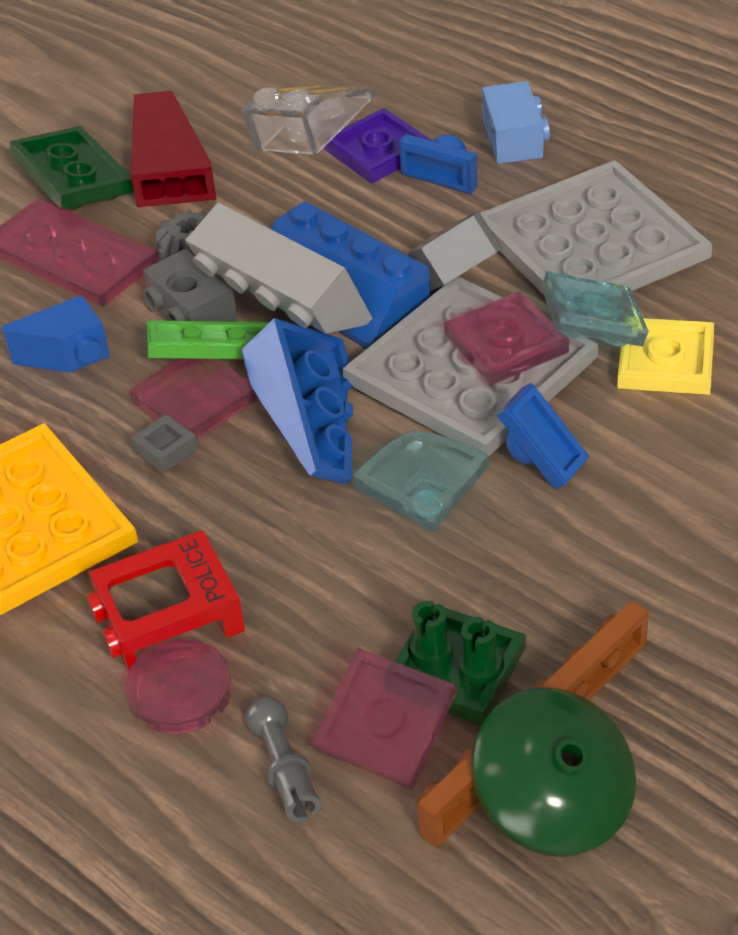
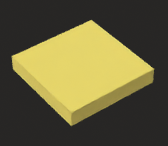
[617,317,714,395]

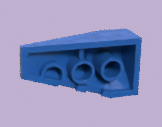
[242,318,353,484]

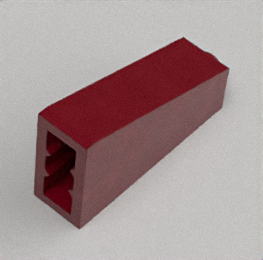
[131,91,217,208]

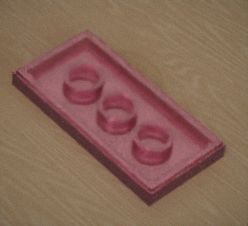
[0,198,159,307]

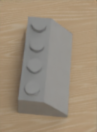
[185,202,373,334]

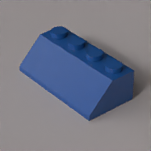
[271,201,430,349]

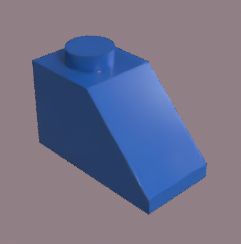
[1,295,110,372]

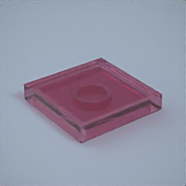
[444,291,569,385]
[130,358,258,439]
[312,648,458,789]

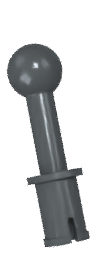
[245,696,322,823]

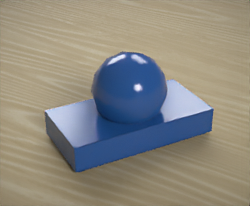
[399,134,478,194]
[496,383,590,489]

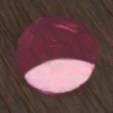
[125,639,233,734]

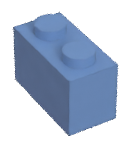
[482,81,550,164]

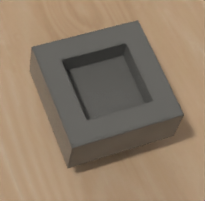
[130,414,198,473]

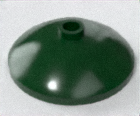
[471,688,636,857]

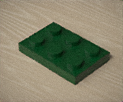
[10,126,134,209]

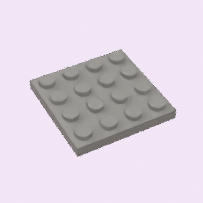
[480,160,712,318]
[343,276,598,458]

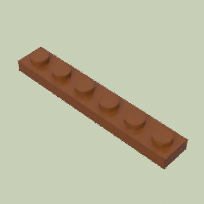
[417,600,649,849]

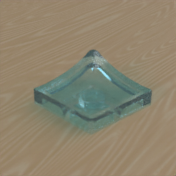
[353,431,489,532]

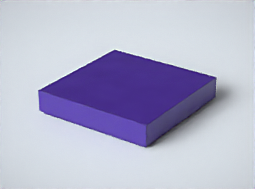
[323,108,432,184]

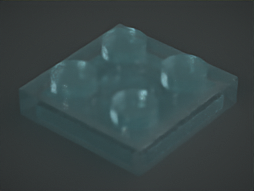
[541,271,649,347]

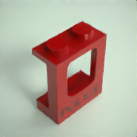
[86,530,245,675]

